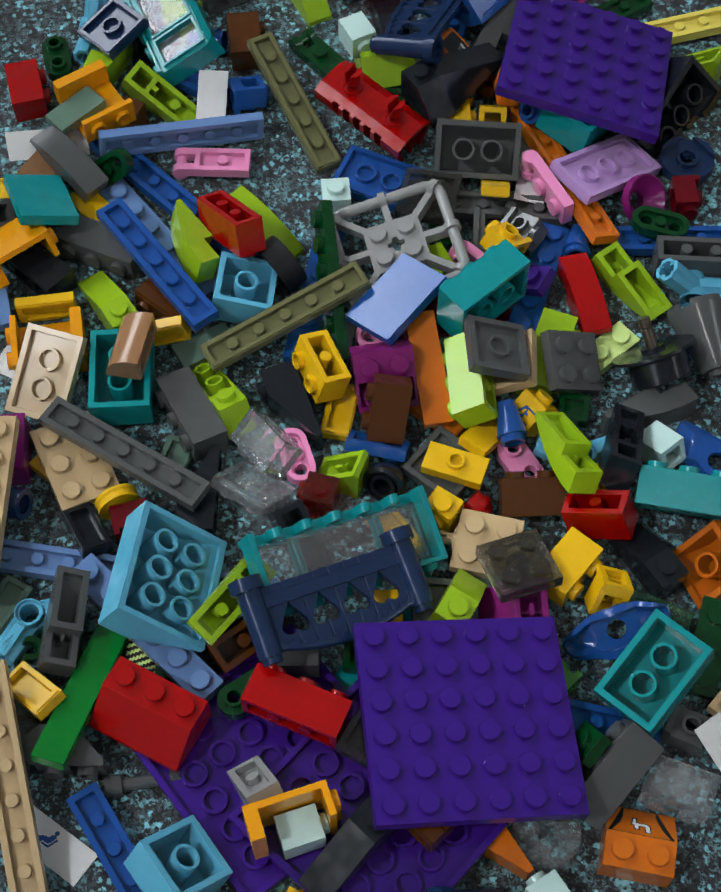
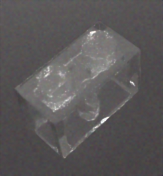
[230,408,303,480]
[637,754,721,824]

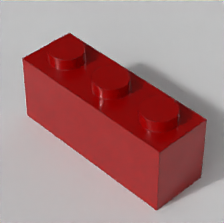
[196,189,266,258]
[240,663,353,750]

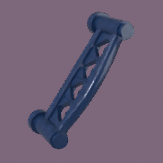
[370,0,464,64]
[227,524,434,668]

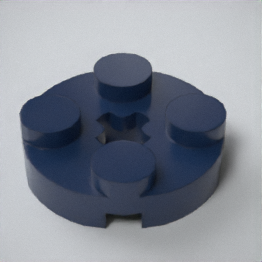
[658,136,715,184]

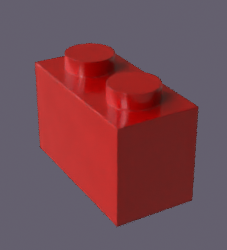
[4,58,52,123]
[561,490,638,540]

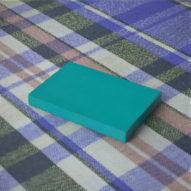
[3,174,79,225]

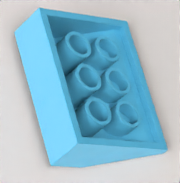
[98,500,227,652]

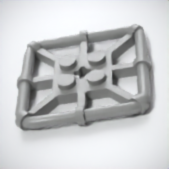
[333,179,470,308]

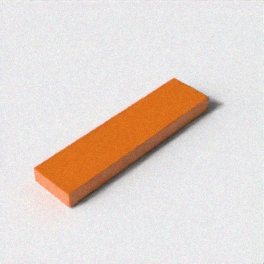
[406,310,455,429]

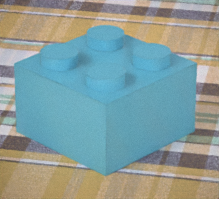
[212,251,278,324]
[123,815,233,892]

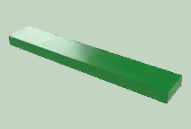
[31,624,129,771]

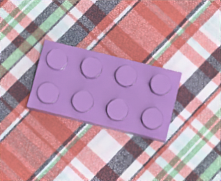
[549,134,662,205]

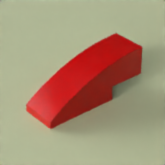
[558,252,612,335]

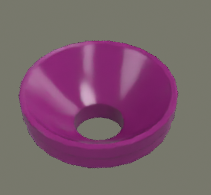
[621,173,666,224]

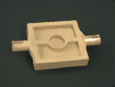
[439,508,542,582]

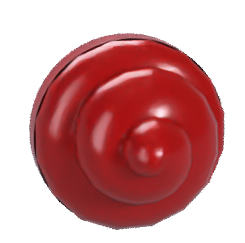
[464,490,493,514]

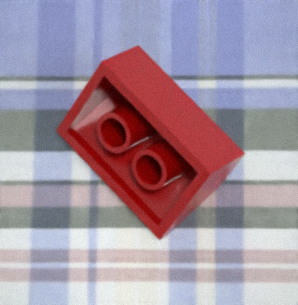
[89,656,212,773]

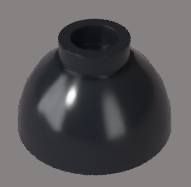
[363,461,405,501]

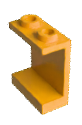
[52,59,137,143]
[0,218,60,289]
[5,306,89,373]
[241,779,342,860]

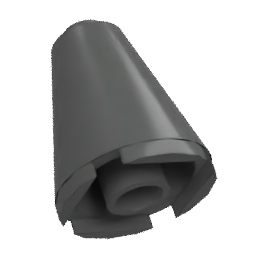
[666,293,721,380]

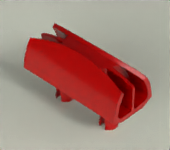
[314,60,430,162]

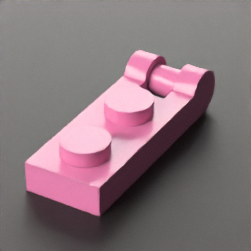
[172,147,251,180]
[521,150,574,225]

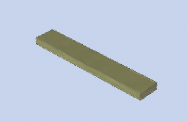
[247,31,342,175]
[199,260,371,373]

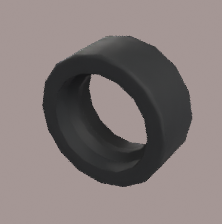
[256,236,307,292]

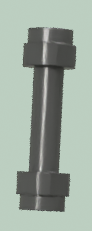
[104,770,187,799]

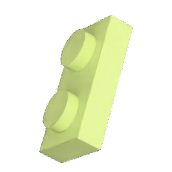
[595,321,640,375]

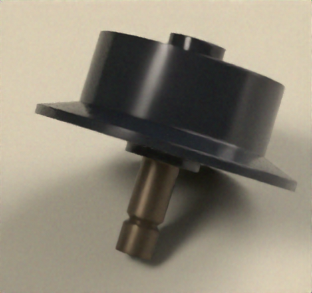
[612,316,695,389]

